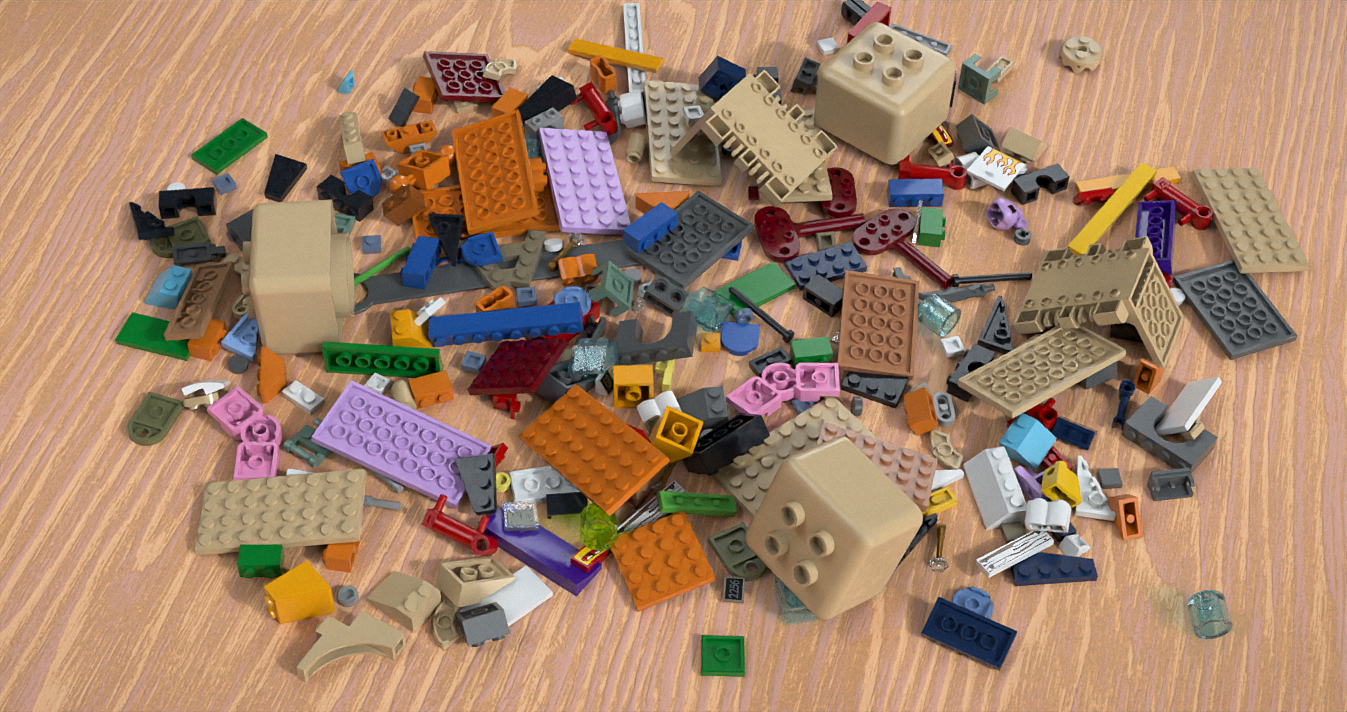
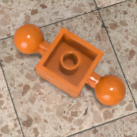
[388,145,457,195]

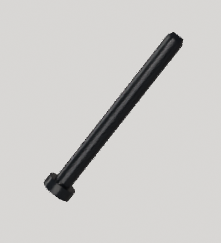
[952,272,1032,287]
[729,287,795,343]

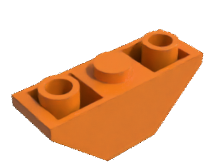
[381,120,437,154]
[635,191,690,214]
[257,346,287,404]

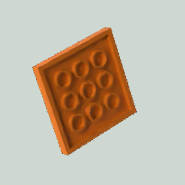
[607,511,716,612]

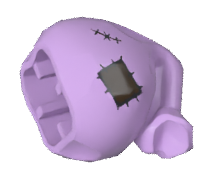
[986,198,1027,231]

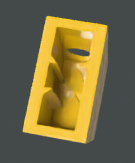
[1041,461,1082,509]

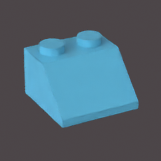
[144,265,192,310]
[999,413,1056,470]

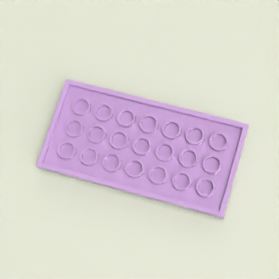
[538,128,631,235]
[311,380,492,509]

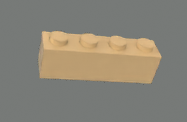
[339,112,366,164]

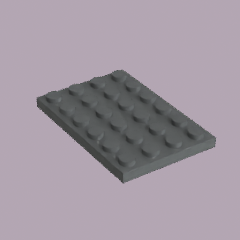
[627,191,754,289]
[1173,260,1297,360]

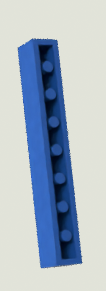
[428,302,583,347]

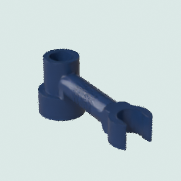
[1112,380,1136,430]

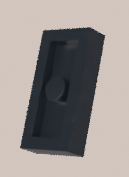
[749,347,792,378]

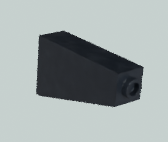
[517,75,577,128]

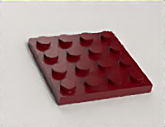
[423,51,505,103]
[467,338,568,395]

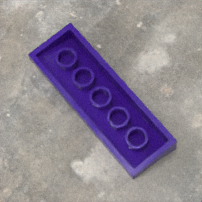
[1135,200,1176,275]
[478,503,602,596]

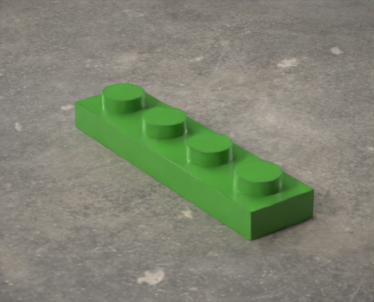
[656,491,737,517]

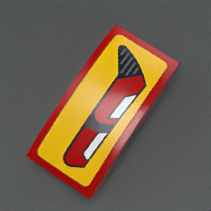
[570,541,611,573]

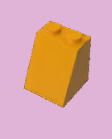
[649,406,703,465]
[263,560,335,624]

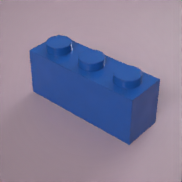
[887,179,944,207]
[623,202,678,254]
[400,236,441,289]

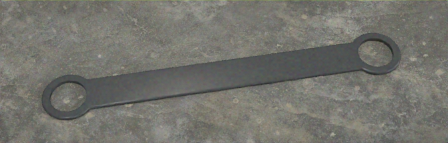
[354,239,643,315]

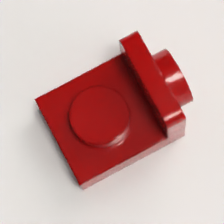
[493,394,521,419]

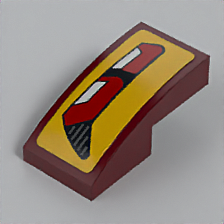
[927,123,954,147]

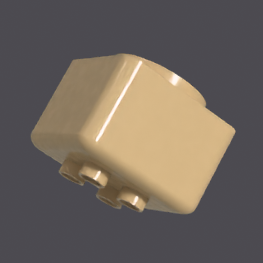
[814,22,956,164]
[241,200,355,355]
[745,436,923,620]

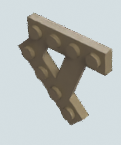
[459,229,547,291]

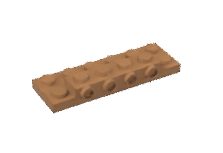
[164,261,234,341]

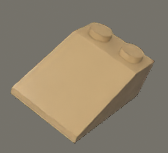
[436,556,515,607]
[366,571,441,633]

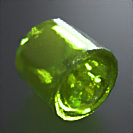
[580,503,618,551]

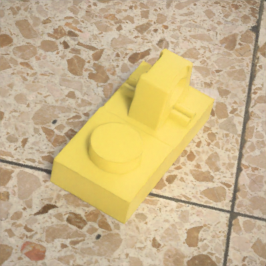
[655,359,676,392]

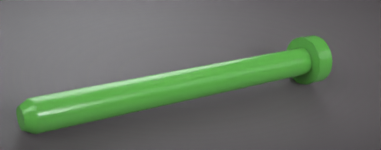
[354,246,411,289]

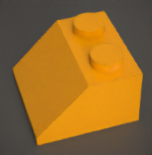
[390,309,432,348]

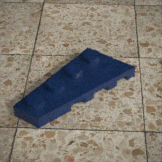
[1010,552,1098,586]

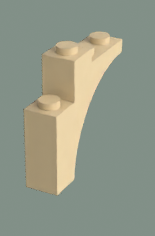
[296,611,406,682]

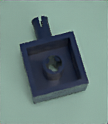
[698,55,746,101]

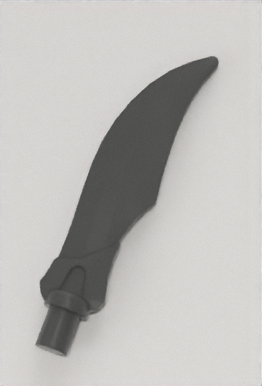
[606,90,622,145]
[919,283,995,304]

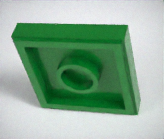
[701,635,745,677]

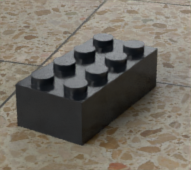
[683,413,770,476]

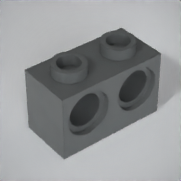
[643,274,689,318]

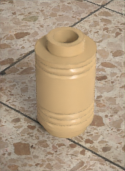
[625,133,646,164]
[391,380,417,410]

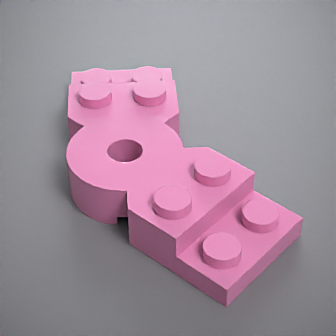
[726,363,840,417]
[207,386,282,481]

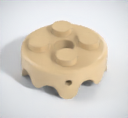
[1059,36,1103,74]

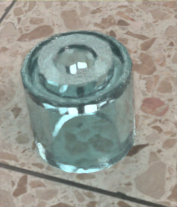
[917,293,961,337]
[1187,590,1233,639]

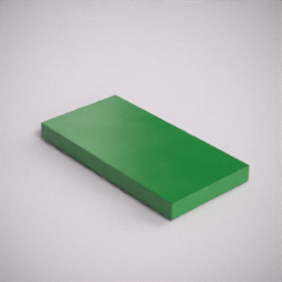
[191,118,268,175]
[713,261,795,317]
[115,312,190,361]

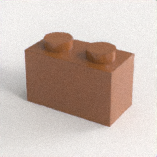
[382,184,426,226]

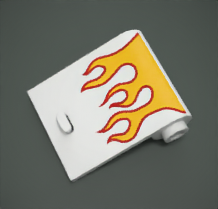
[966,146,1028,191]

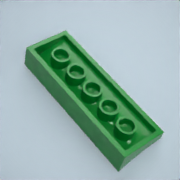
[322,341,444,378]

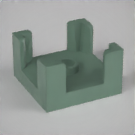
[958,54,1002,105]
[589,261,634,318]

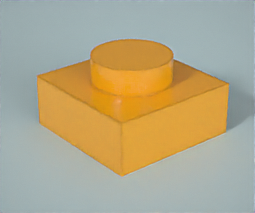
[701,333,720,352]

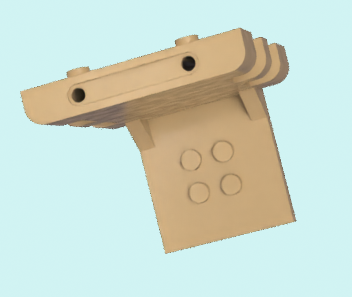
[669,69,838,208]
[1013,236,1184,369]

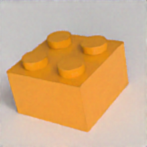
[613,365,653,409]

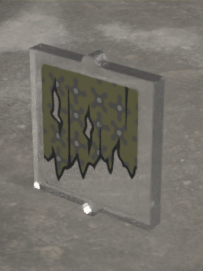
[502,501,539,532]

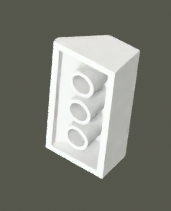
[963,446,1027,530]

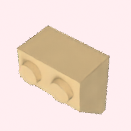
[1001,127,1048,163]

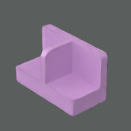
[1014,465,1051,501]

